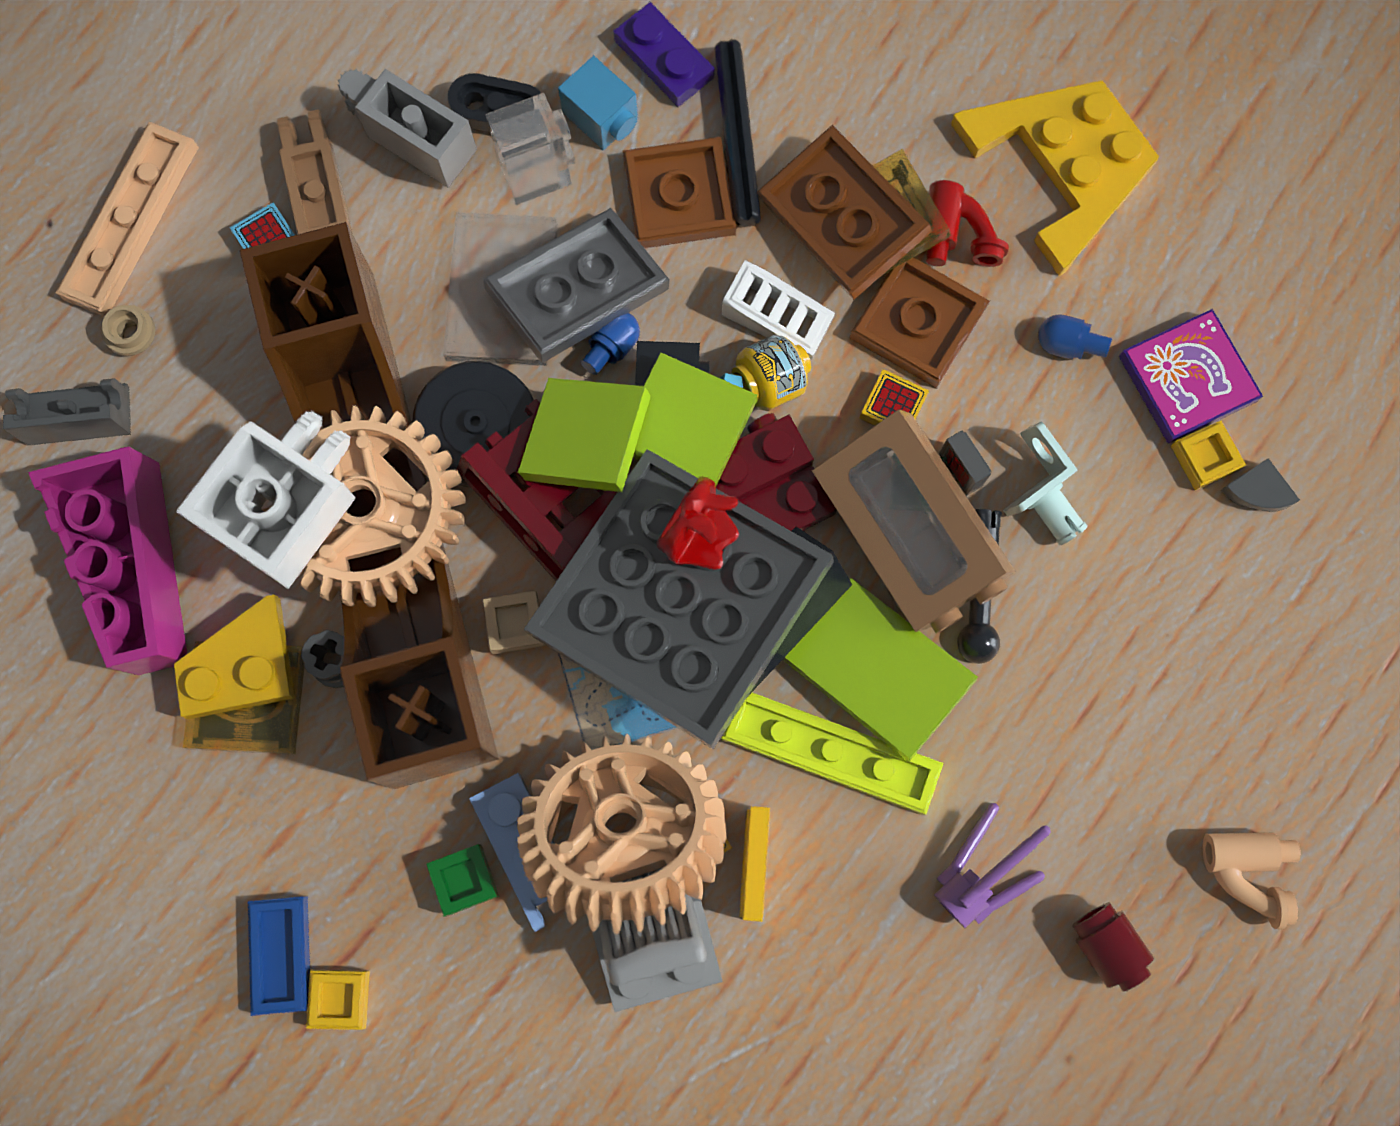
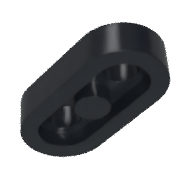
[448,73,547,138]

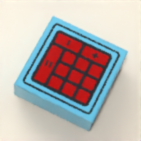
[230,202,294,249]

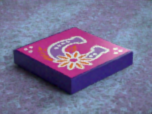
[1119,309,1263,444]

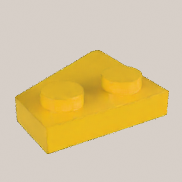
[174,594,295,719]

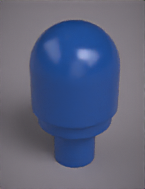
[581,313,640,375]
[1038,314,1112,360]

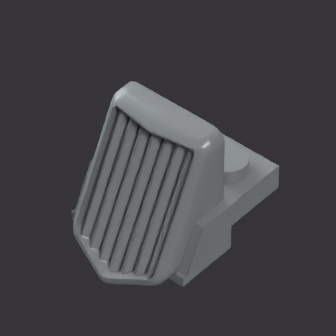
[592,867,723,1012]

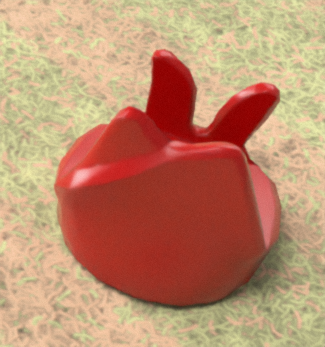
[657,476,739,570]

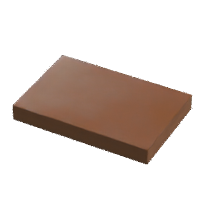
[757,125,932,300]

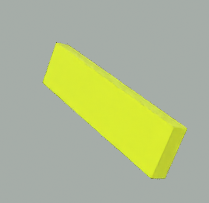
[721,693,944,816]

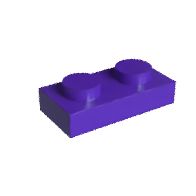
[613,2,715,107]

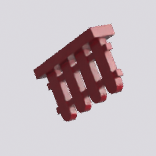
[456,399,628,581]

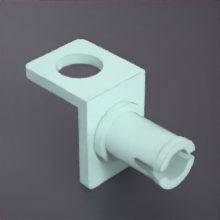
[1003,422,1087,545]

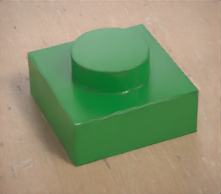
[426,844,499,917]

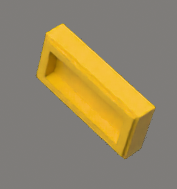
[739,806,770,922]

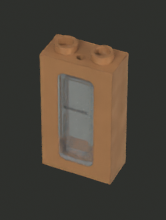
[812,409,1016,634]

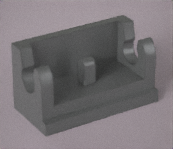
[3,378,131,446]

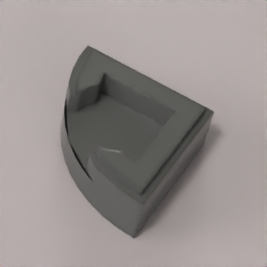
[1221,458,1300,512]

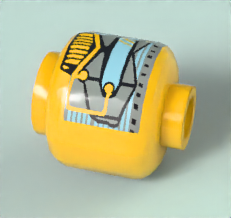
[731,335,811,411]

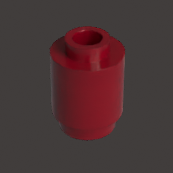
[1072,902,1154,992]

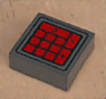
[939,430,991,496]

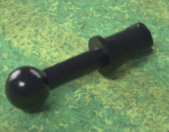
[957,509,1002,664]

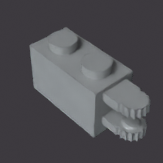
[338,69,477,187]

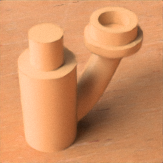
[1202,832,1301,929]

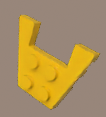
[951,80,1159,276]

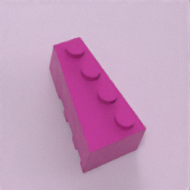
[28,446,187,675]

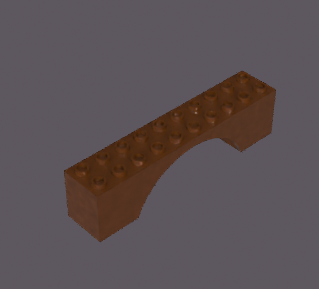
[239,222,499,789]

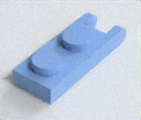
[469,773,555,932]

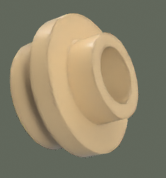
[102,305,155,356]

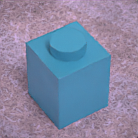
[558,55,638,150]

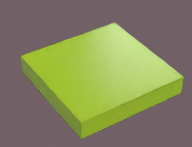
[633,353,757,487]
[518,378,651,492]

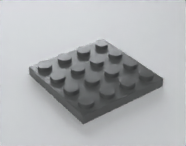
[524,449,834,749]

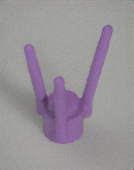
[934,803,1051,928]

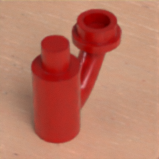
[921,180,1009,267]

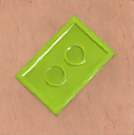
[783,578,978,762]

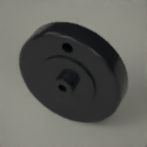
[412,361,534,488]

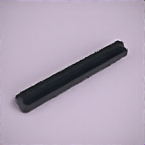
[715,39,761,227]

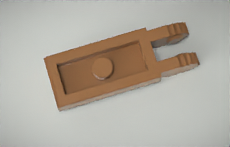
[277,109,353,234]

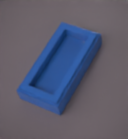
[248,896,310,1016]

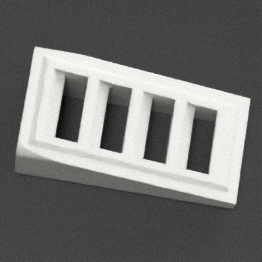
[722,260,835,359]

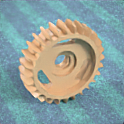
[262,406,465,607]
[517,733,726,934]

